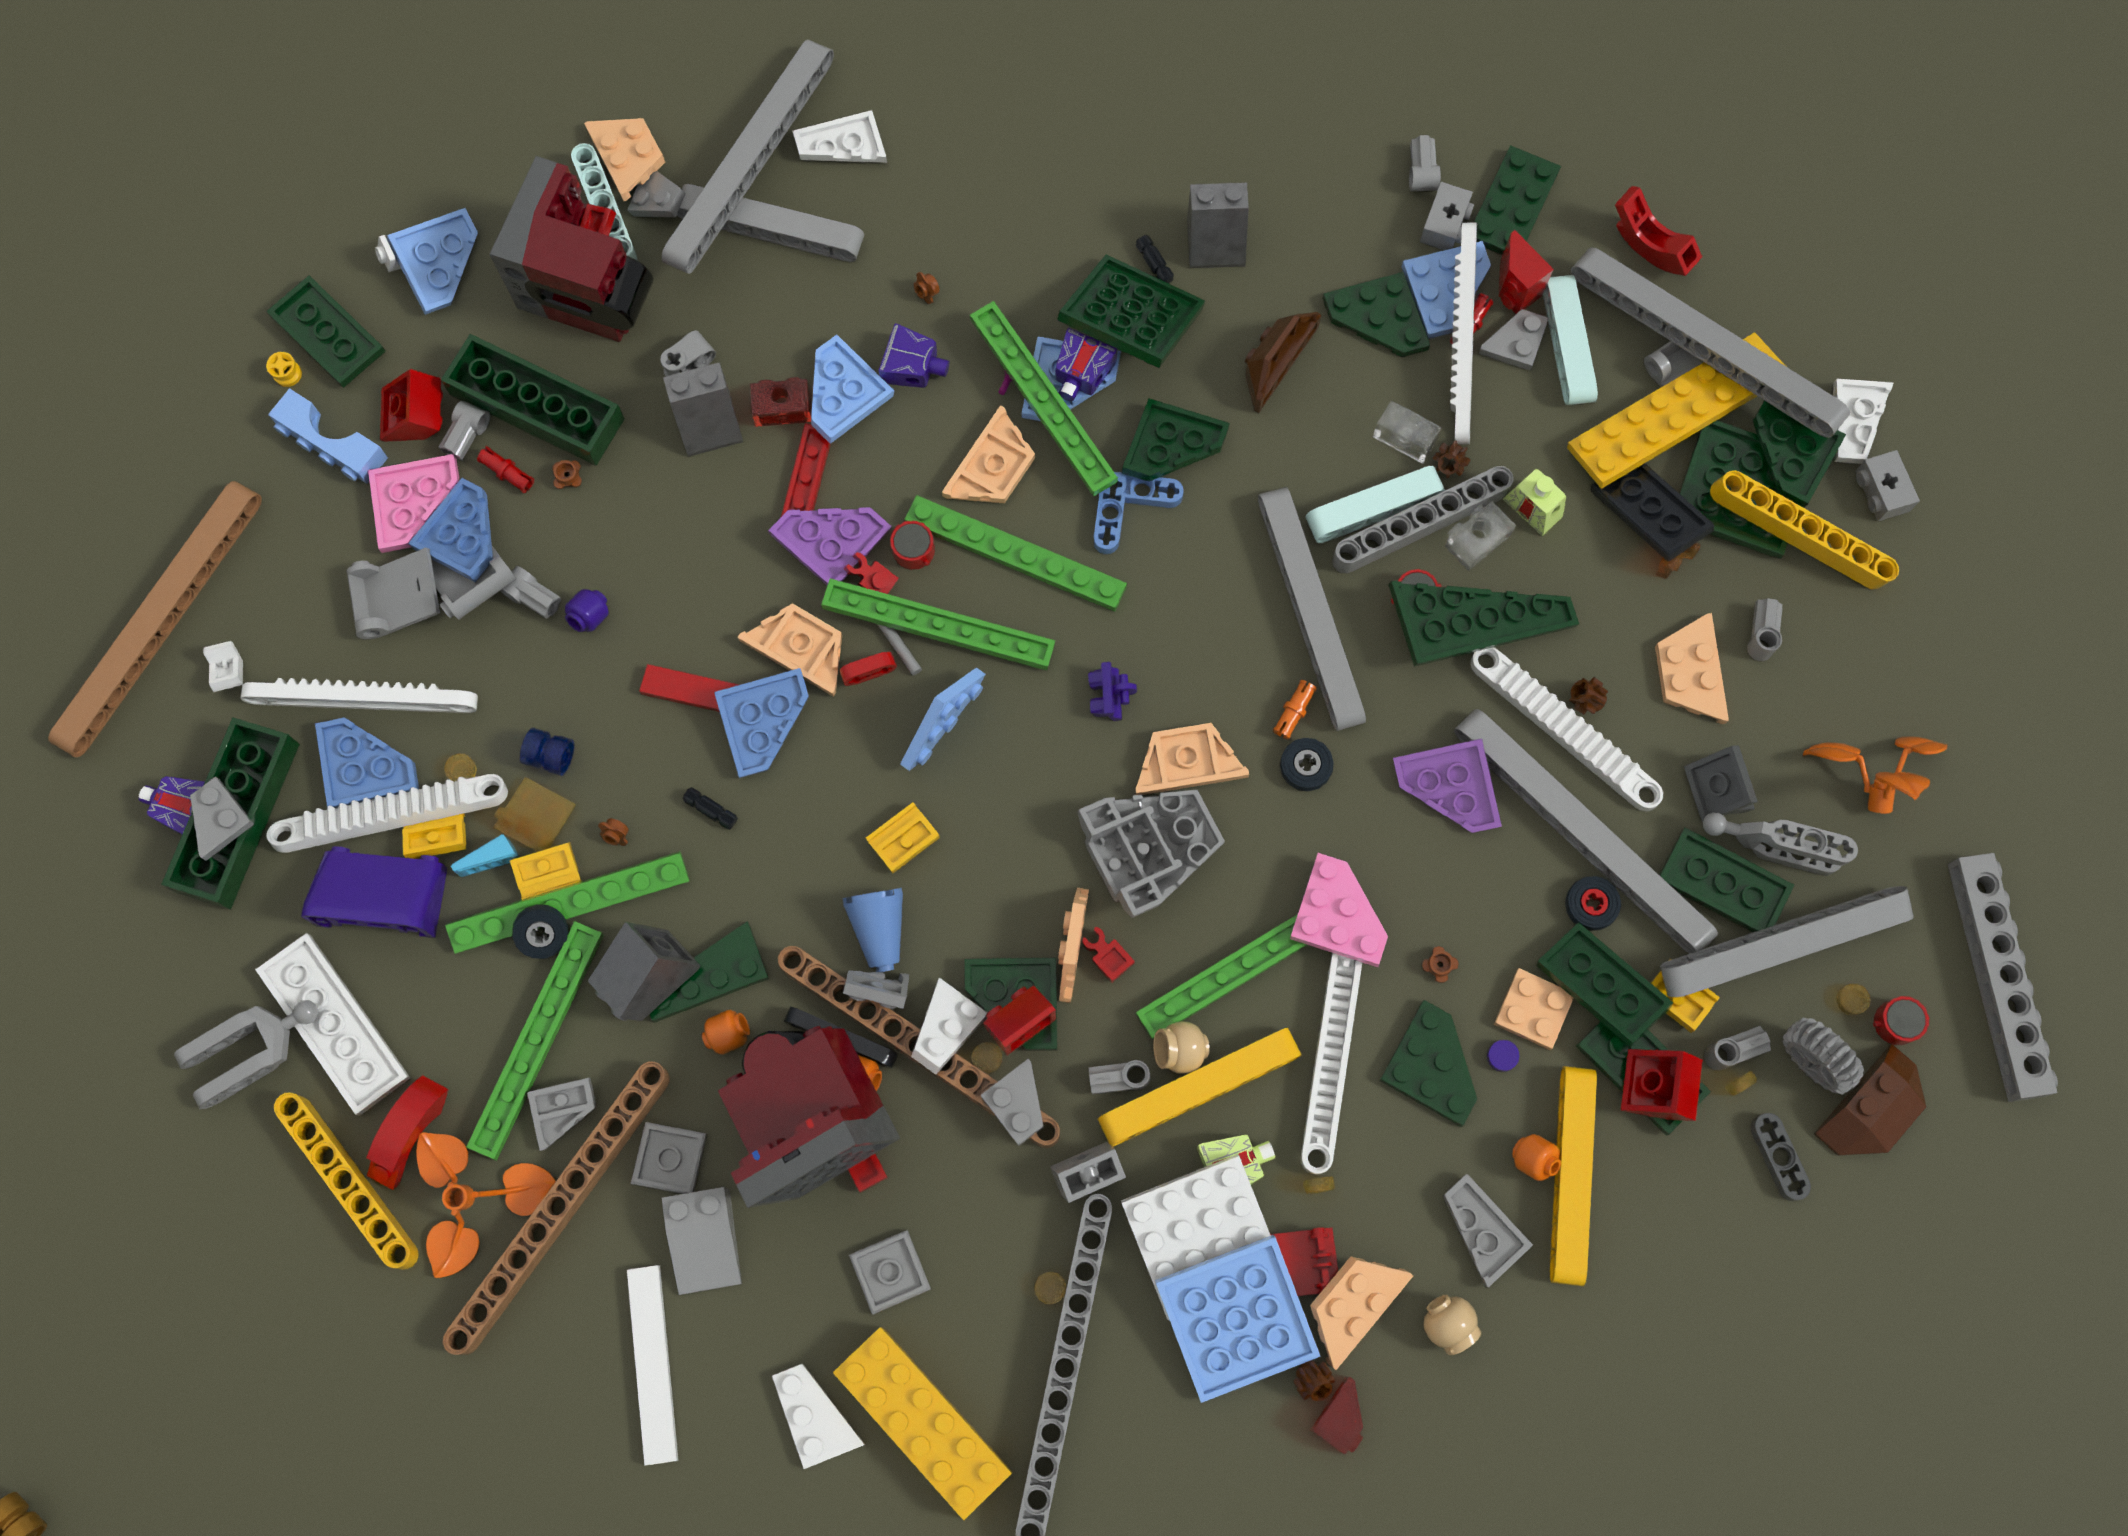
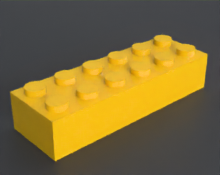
[833,1327,1012,1520]

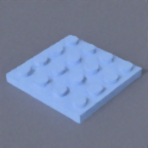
[1155,1235,1321,1403]

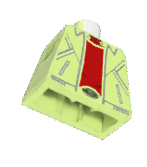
[1503,469,1566,536]
[1197,1135,1275,1185]

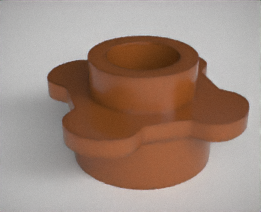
[914,272,939,304]
[552,460,582,489]
[598,818,629,846]
[1422,946,1459,983]

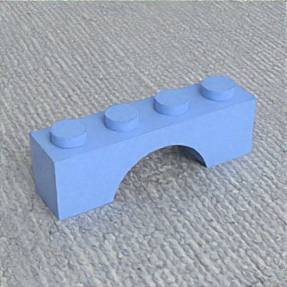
[268,388,388,484]

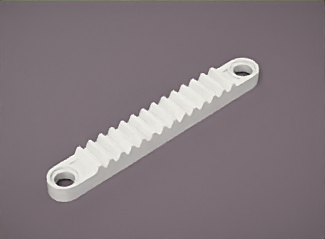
[1450,222,1477,445]
[1470,647,1663,812]
[240,678,478,713]
[266,774,508,853]
[1300,953,1362,1175]

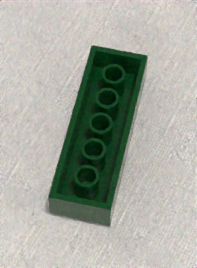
[441,334,625,466]
[161,717,300,910]

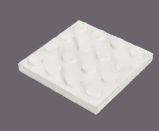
[1121,1154,1271,1321]

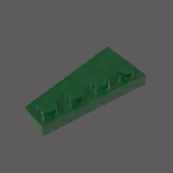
[650,921,769,1023]

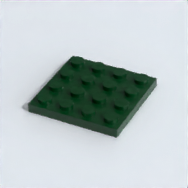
[1057,254,1205,368]
[1679,420,1800,559]

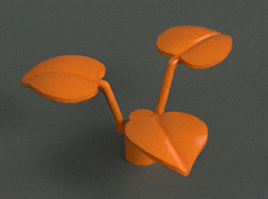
[1803,736,1948,814]
[416,1132,556,1278]

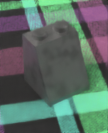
[1187,183,1249,268]
[663,362,743,457]
[588,922,701,1021]

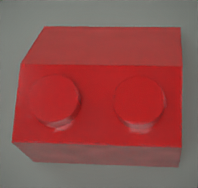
[1499,230,1554,314]
[380,369,443,442]
[984,985,1056,1056]
[1621,1049,1703,1121]

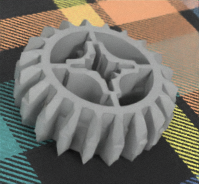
[1782,1017,1864,1095]

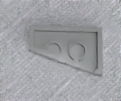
[1443,1174,1533,1288]

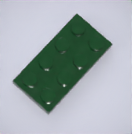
[1474,145,1561,255]
[266,275,386,388]
[1659,828,1794,933]
[1536,922,1673,1047]
[1576,1021,1711,1136]

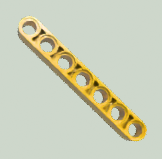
[1710,470,1899,589]
[1097,1027,1302,1147]
[1550,1066,1597,1286]
[274,1092,418,1270]

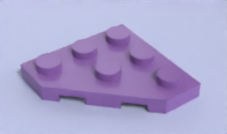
[768,507,892,585]
[1393,738,1502,833]

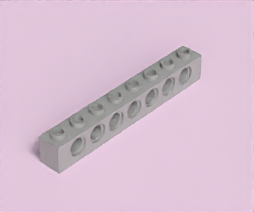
[1948,853,2058,1102]

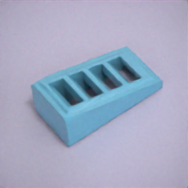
[451,834,520,877]

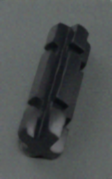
[1136,235,1174,283]
[682,787,738,830]

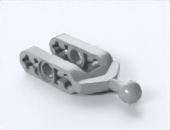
[1703,812,1858,876]
[174,1000,319,1109]

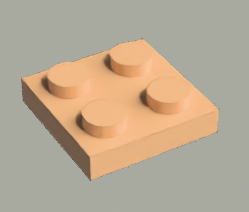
[1493,968,1573,1050]

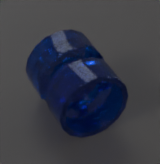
[520,727,575,776]

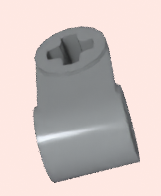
[661,330,716,377]

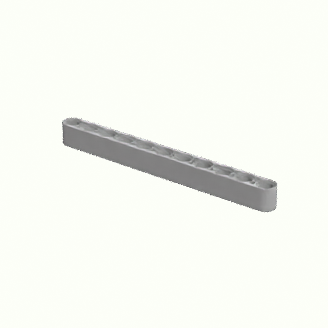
[662,39,834,274]
[1571,247,1850,438]
[1454,709,1718,954]
[1016,1194,1112,1536]

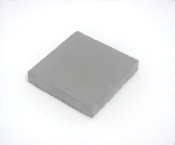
[631,1122,707,1194]
[849,1230,931,1315]

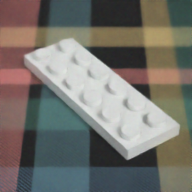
[255,933,411,1116]

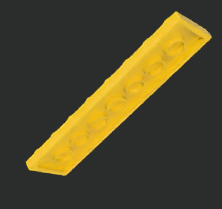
[1567,332,1787,489]

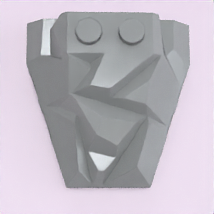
[1077,790,1225,918]

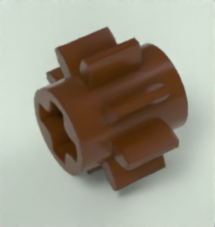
[1433,440,1471,478]
[1569,677,1608,715]
[1293,1361,1335,1401]

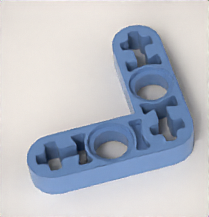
[1094,472,1184,554]

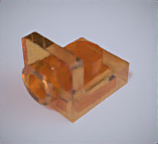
[1656,543,1701,579]

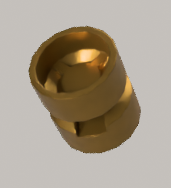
[0,1492,47,1536]

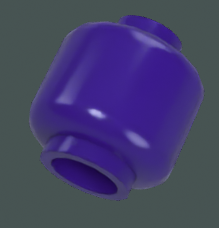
[565,589,609,632]

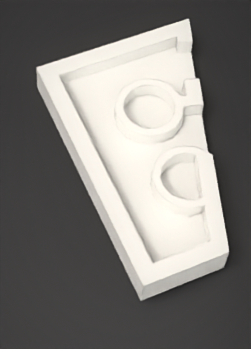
[793,110,887,163]
[1833,379,1893,464]
[911,978,987,1075]
[772,1364,865,1469]

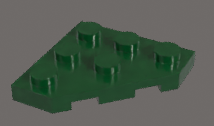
[1322,272,1430,357]
[1122,398,1230,482]
[1753,400,1846,508]
[965,958,1057,1051]
[1379,1000,1477,1127]

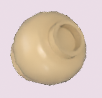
[1153,1021,1210,1074]
[1424,1295,1481,1355]

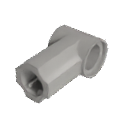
[1409,135,1441,191]
[439,400,490,460]
[500,566,561,619]
[1747,598,1783,661]
[1704,1026,1771,1071]
[1089,1060,1151,1095]

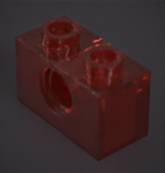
[750,377,812,427]

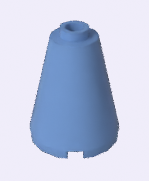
[842,888,903,972]

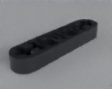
[784,1006,898,1069]

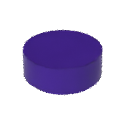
[1487,1040,1520,1072]

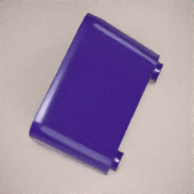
[301,846,448,938]

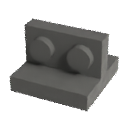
[1684,745,1758,822]

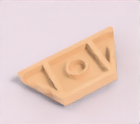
[584,118,665,201]
[942,405,1035,503]
[738,603,842,697]
[1655,613,1729,724]
[1135,723,1249,795]
[1058,887,1089,1003]
[1310,1256,1413,1370]

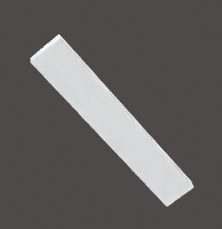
[627,1265,679,1466]

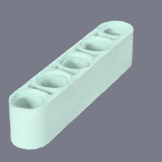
[571,143,638,261]
[1543,275,1598,406]
[1305,466,1445,543]

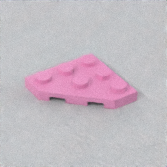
[368,454,460,553]
[1290,853,1388,967]

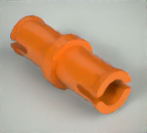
[1273,680,1317,740]

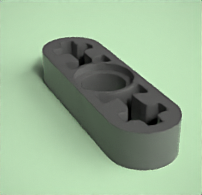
[1751,1113,1811,1201]

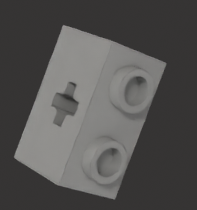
[1420,182,1474,250]
[1856,450,1920,521]
[1050,1142,1126,1203]

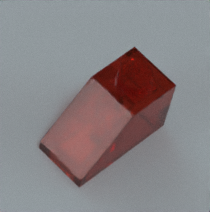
[1310,1377,1363,1455]

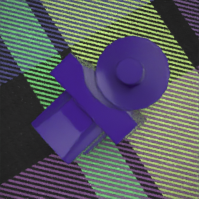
[1088,662,1137,721]

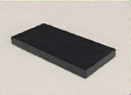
[1590,463,1714,562]

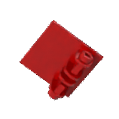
[1270,1227,1338,1296]

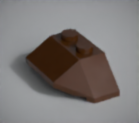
[1245,312,1321,413]
[1814,1044,1926,1156]

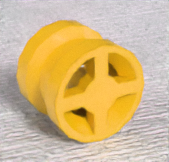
[266,352,302,387]

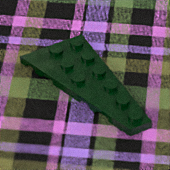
[1388,581,1579,667]

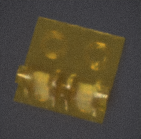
[493,777,576,852]

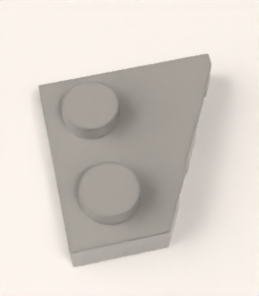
[628,171,685,217]
[1479,309,1549,371]
[190,776,254,861]
[843,971,909,1009]
[980,1059,1043,1146]
[527,1077,597,1151]

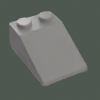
[662,1187,742,1295]

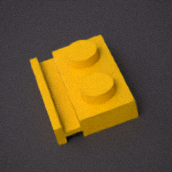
[866,802,940,874]
[402,813,466,859]
[510,842,582,900]
[1651,959,1720,1033]

